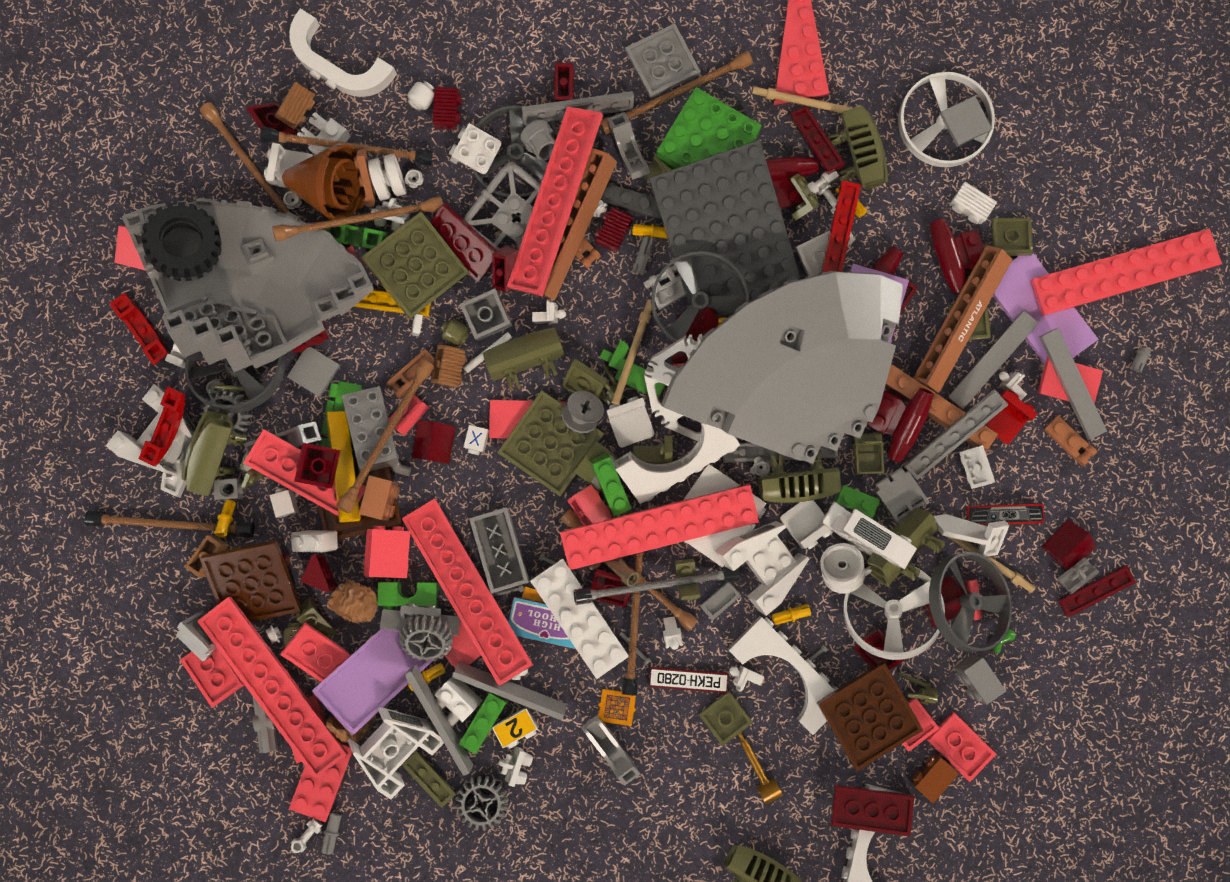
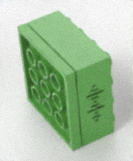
[656,87,762,170]

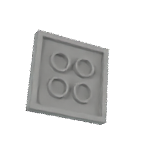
[625,23,701,99]

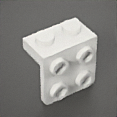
[449,123,501,175]
[264,143,313,188]
[606,396,654,448]
[780,500,834,549]

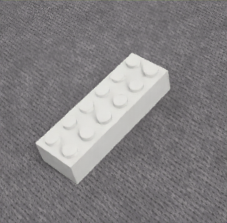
[530,559,629,679]

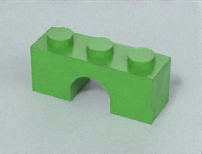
[325,224,388,249]
[589,453,632,517]
[378,582,439,610]
[459,693,508,754]

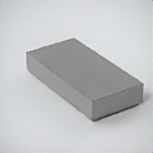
[699,582,741,621]

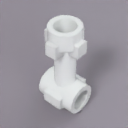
[291,818,323,853]

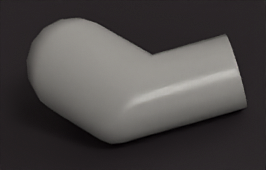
[390,454,411,476]

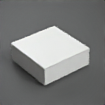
[411,314,423,336]

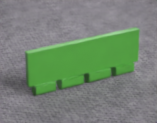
[318,381,362,448]

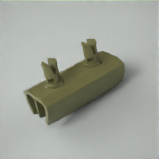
[828,106,888,190]
[483,328,565,391]
[182,411,247,496]
[758,450,841,503]
[867,508,945,587]
[722,845,803,882]

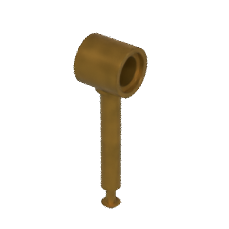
[738,732,783,804]

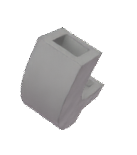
[607,112,650,180]

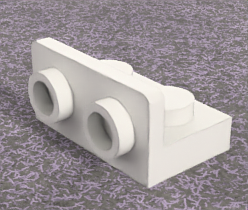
[959,445,995,489]

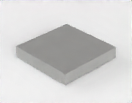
[940,96,992,147]
[287,347,341,398]

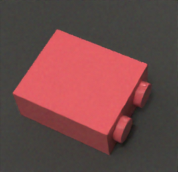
[363,525,410,578]

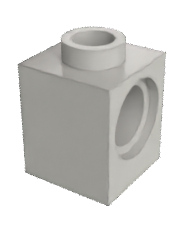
[214,479,246,500]

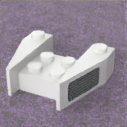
[106,384,196,476]
[822,502,917,569]
[715,521,809,616]
[348,707,444,799]

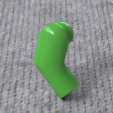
[990,629,1016,653]

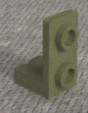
[790,174,819,221]
[633,436,673,464]
[239,453,265,489]
[675,558,700,601]
[296,596,336,638]

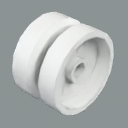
[368,153,407,201]
[820,543,865,594]

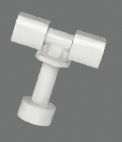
[807,171,839,215]

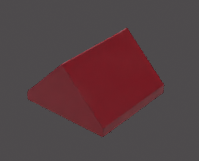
[246,102,298,144]
[412,421,456,464]
[294,442,341,489]
[1041,520,1096,571]
[300,554,337,592]
[591,569,630,608]
[922,576,964,627]
[853,627,905,670]

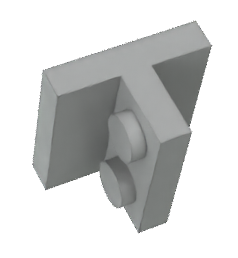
[176,610,217,662]

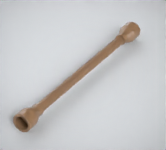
[600,51,753,135]
[200,102,291,214]
[272,196,443,242]
[336,360,434,514]
[560,509,698,632]

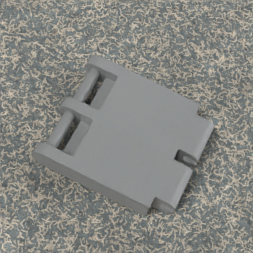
[875,468,930,524]

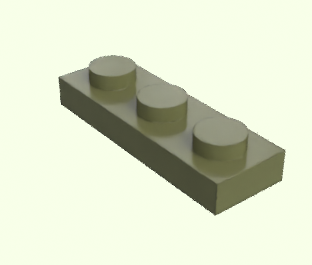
[402,750,457,808]

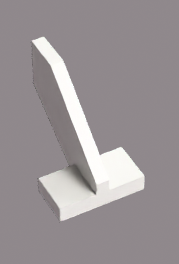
[934,514,1009,557]

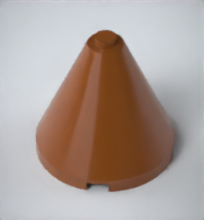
[282,144,365,221]

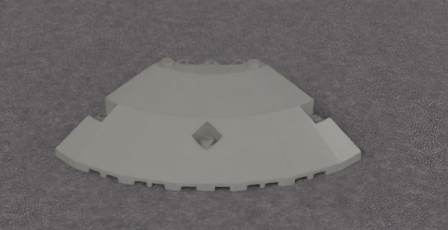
[122,198,374,372]
[661,271,903,464]

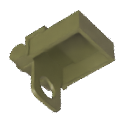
[852,432,884,475]

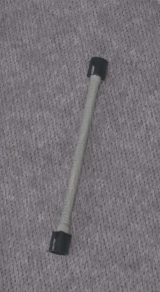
[573,567,740,605]

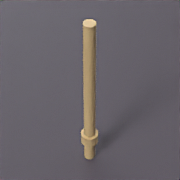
[752,86,852,113]
[612,300,652,405]
[938,531,1036,593]

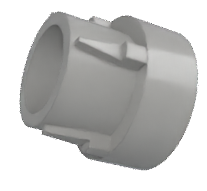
[520,120,556,161]

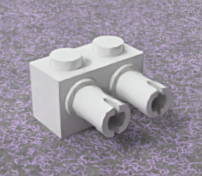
[297,113,351,155]
[435,677,483,728]

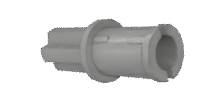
[632,236,654,275]
[321,813,342,855]

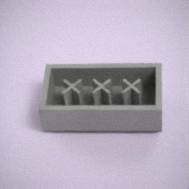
[342,386,400,471]
[469,507,530,594]

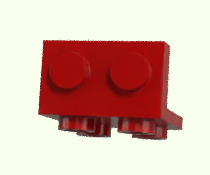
[985,390,1038,444]

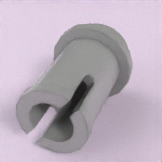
[1130,347,1151,373]

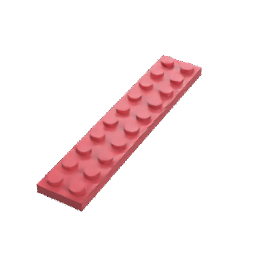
[507,107,603,297]
[1030,228,1222,316]
[560,484,759,570]
[402,498,533,686]
[197,596,348,779]

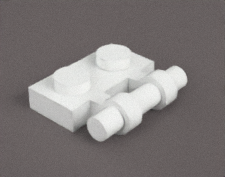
[643,265,686,310]

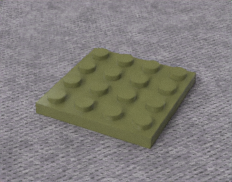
[360,212,469,319]
[497,390,604,497]

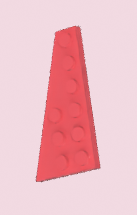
[773,0,829,105]

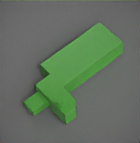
[600,340,666,400]

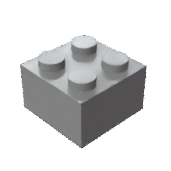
[460,289,513,341]
[953,654,1006,705]

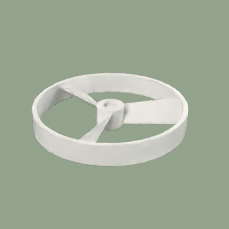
[898,72,995,167]
[843,566,945,660]

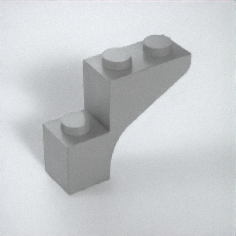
[244,421,321,456]
[581,716,640,786]

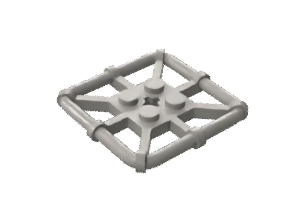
[464,162,542,250]

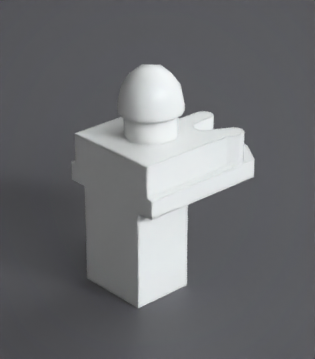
[532,299,566,324]
[999,371,1027,400]
[663,616,683,650]
[729,665,764,692]

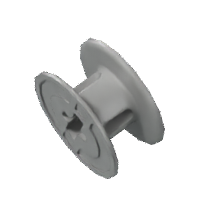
[561,391,604,433]

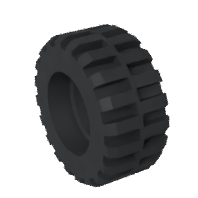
[141,202,222,281]

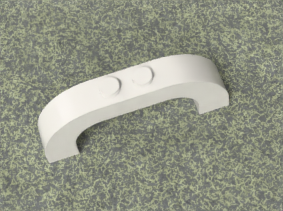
[290,8,397,97]

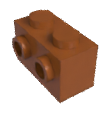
[910,754,959,803]

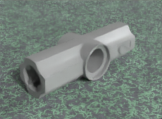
[252,697,278,753]

